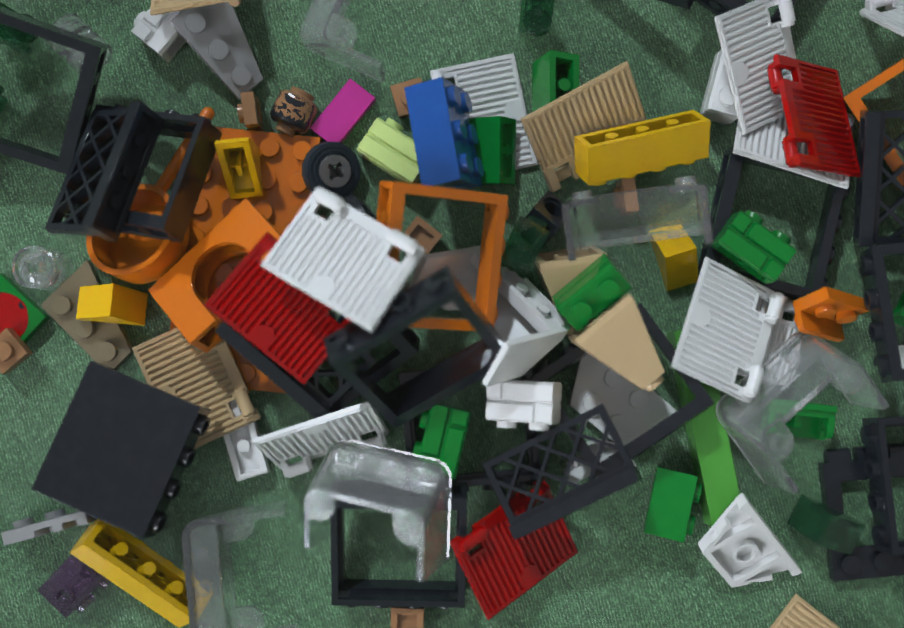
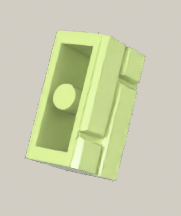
[357,117,420,184]

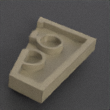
[41,260,134,370]

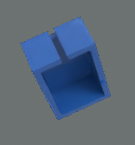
[404,77,484,190]

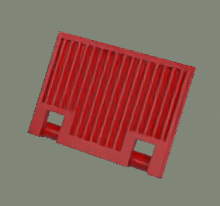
[767,54,861,178]
[204,231,352,384]
[449,478,578,620]

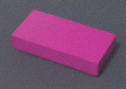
[310,78,376,143]

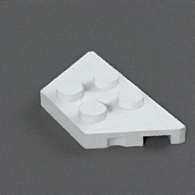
[568,354,677,445]
[698,493,802,588]

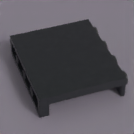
[31,361,211,538]

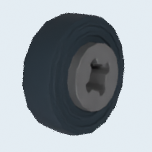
[302,142,361,198]

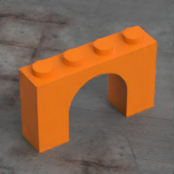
[148,198,282,353]

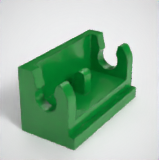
[469,116,516,185]
[758,398,838,440]

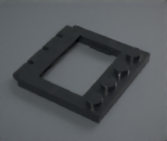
[818,442,904,581]

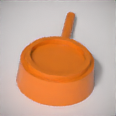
[86,107,215,284]

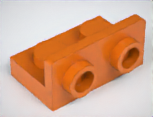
[792,286,869,342]

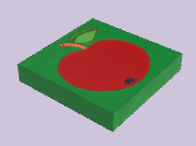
[0,273,50,344]

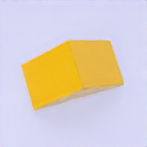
[215,137,263,199]
[647,221,698,291]
[76,283,148,326]

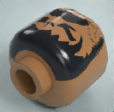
[270,86,318,137]

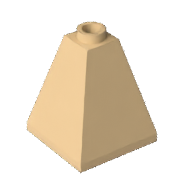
[530,244,607,337]
[568,294,665,392]

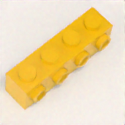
[574,110,711,186]
[70,519,212,628]

